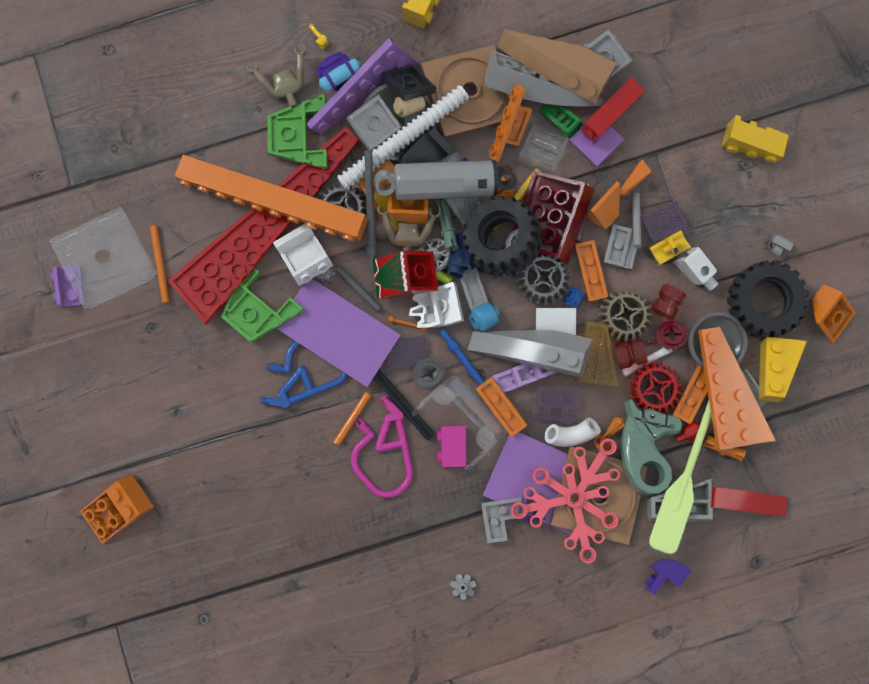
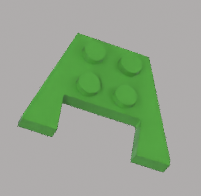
[267,94,328,169]
[221,268,304,343]

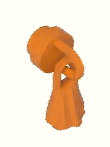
[593,417,625,456]

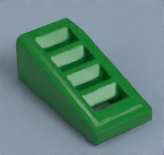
[540,104,582,139]

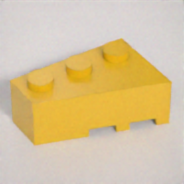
[402,0,440,29]
[722,115,789,163]
[758,337,807,403]

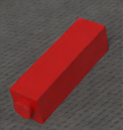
[581,77,645,143]

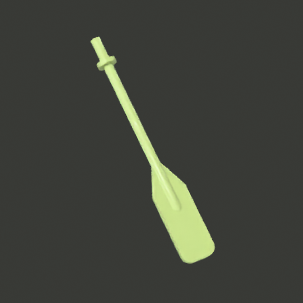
[649,400,712,554]

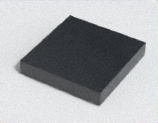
[381,65,436,101]

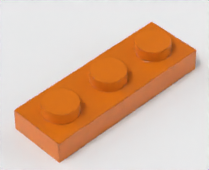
[574,240,608,302]
[672,364,708,424]
[476,376,528,437]

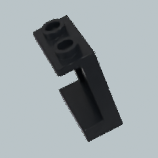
[396,127,460,164]

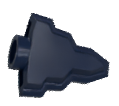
[442,232,473,278]

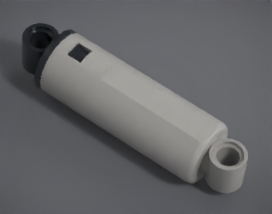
[374,160,517,200]

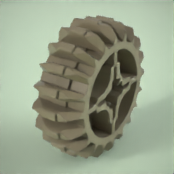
[598,288,653,342]

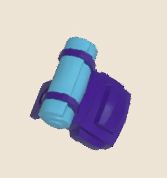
[316,52,361,92]

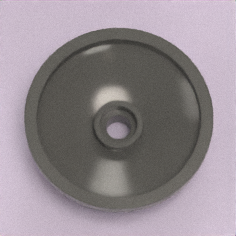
[688,312,747,368]

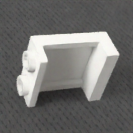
[273,223,333,286]

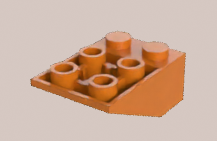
[80,474,154,544]

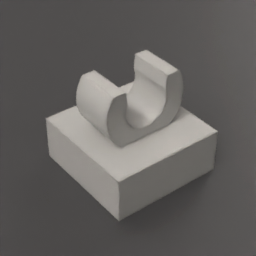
[771,233,794,256]

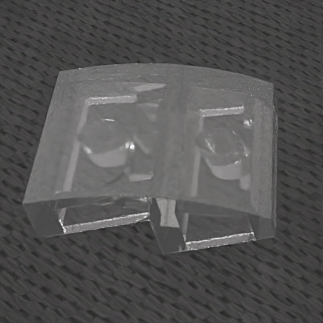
[517,124,569,175]

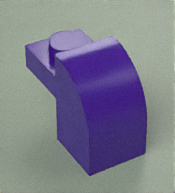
[645,558,691,595]

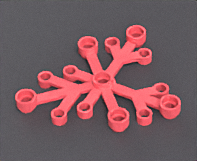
[511,439,620,563]

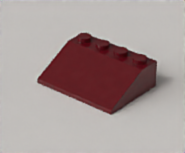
[512,170,594,264]

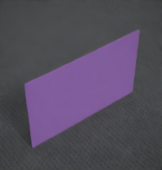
[483,432,606,539]

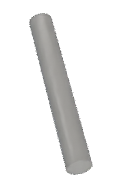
[632,192,641,248]

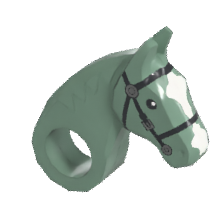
[621,399,682,496]

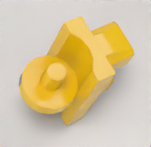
[649,230,691,265]

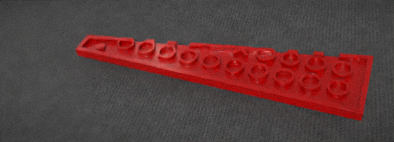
[168,127,360,325]

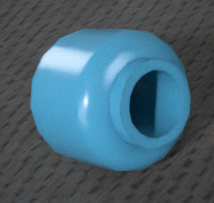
[469,302,500,332]

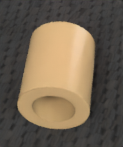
[393,96,425,117]

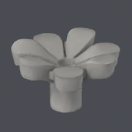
[450,573,477,600]

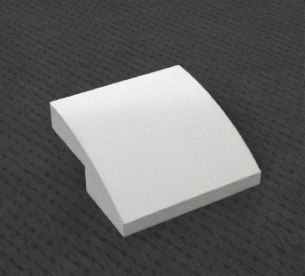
[535,308,576,335]

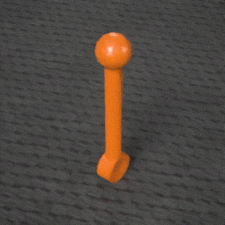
[388,316,428,332]

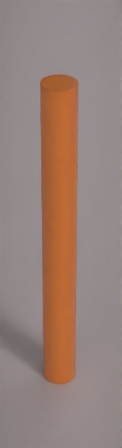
[149,225,170,303]

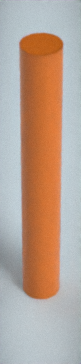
[333,392,372,446]

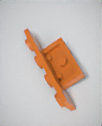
[489,83,532,163]

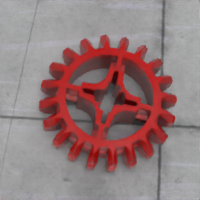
[628,362,683,413]

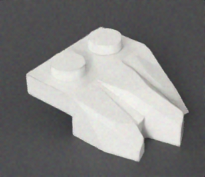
[409,282,464,328]

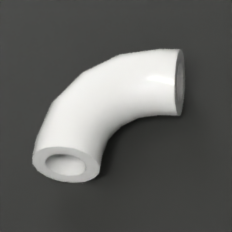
[545,417,601,447]

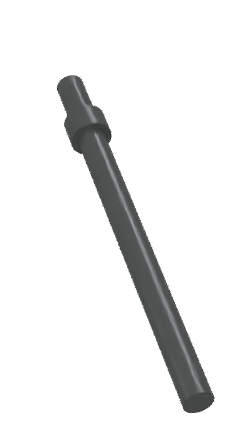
[364,150,378,270]

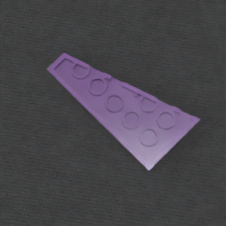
[307,38,420,135]

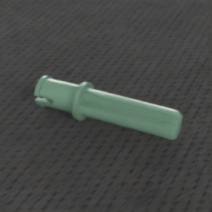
[436,199,459,252]

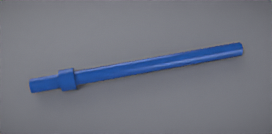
[439,328,485,386]

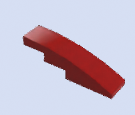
[711,487,788,517]

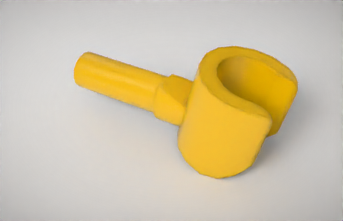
[309,24,329,50]

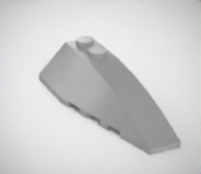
[484,50,604,107]
[468,330,593,378]

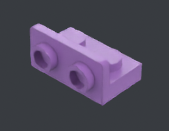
[51,265,86,308]

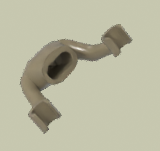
[246,44,307,108]
[377,204,441,251]

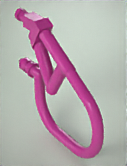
[351,395,413,498]

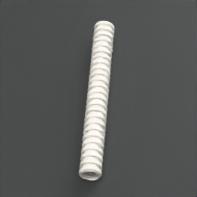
[337,85,469,190]

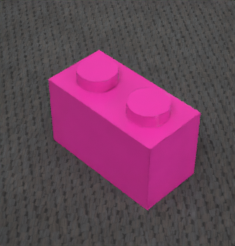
[437,426,466,467]

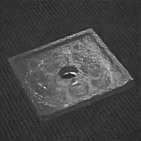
[49,206,158,311]

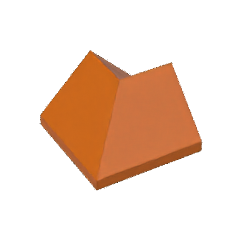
[586,181,620,230]

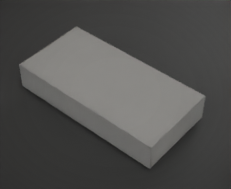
[459,267,489,311]

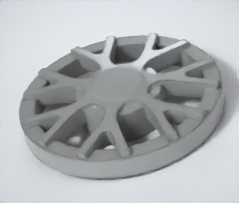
[417,238,451,273]

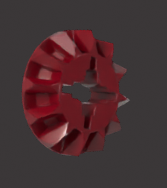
[656,320,689,351]

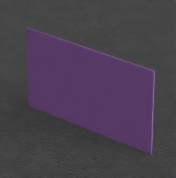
[276,279,401,387]

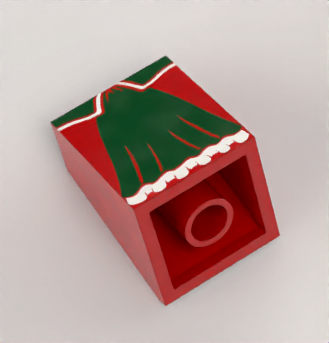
[372,251,438,299]

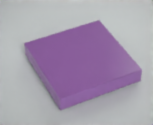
[569,126,624,168]

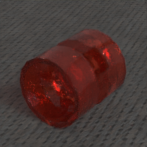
[651,284,686,320]
[614,338,648,370]

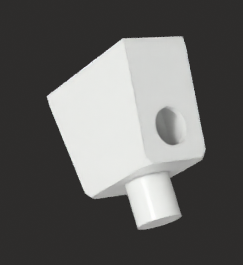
[673,247,718,291]

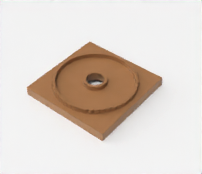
[420,45,510,139]
[550,447,648,545]

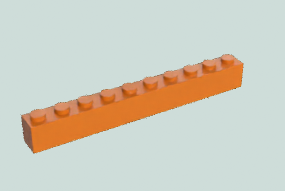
[174,155,368,242]

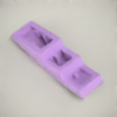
[491,364,558,393]

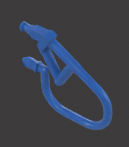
[260,341,349,409]

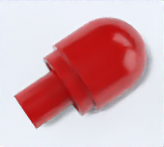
[675,422,700,443]

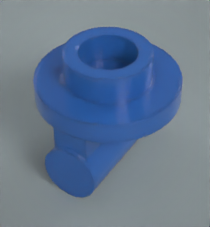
[564,288,586,311]

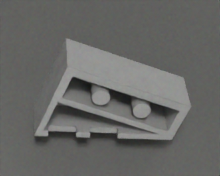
[647,479,713,522]

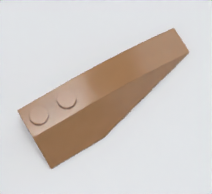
[497,29,617,103]

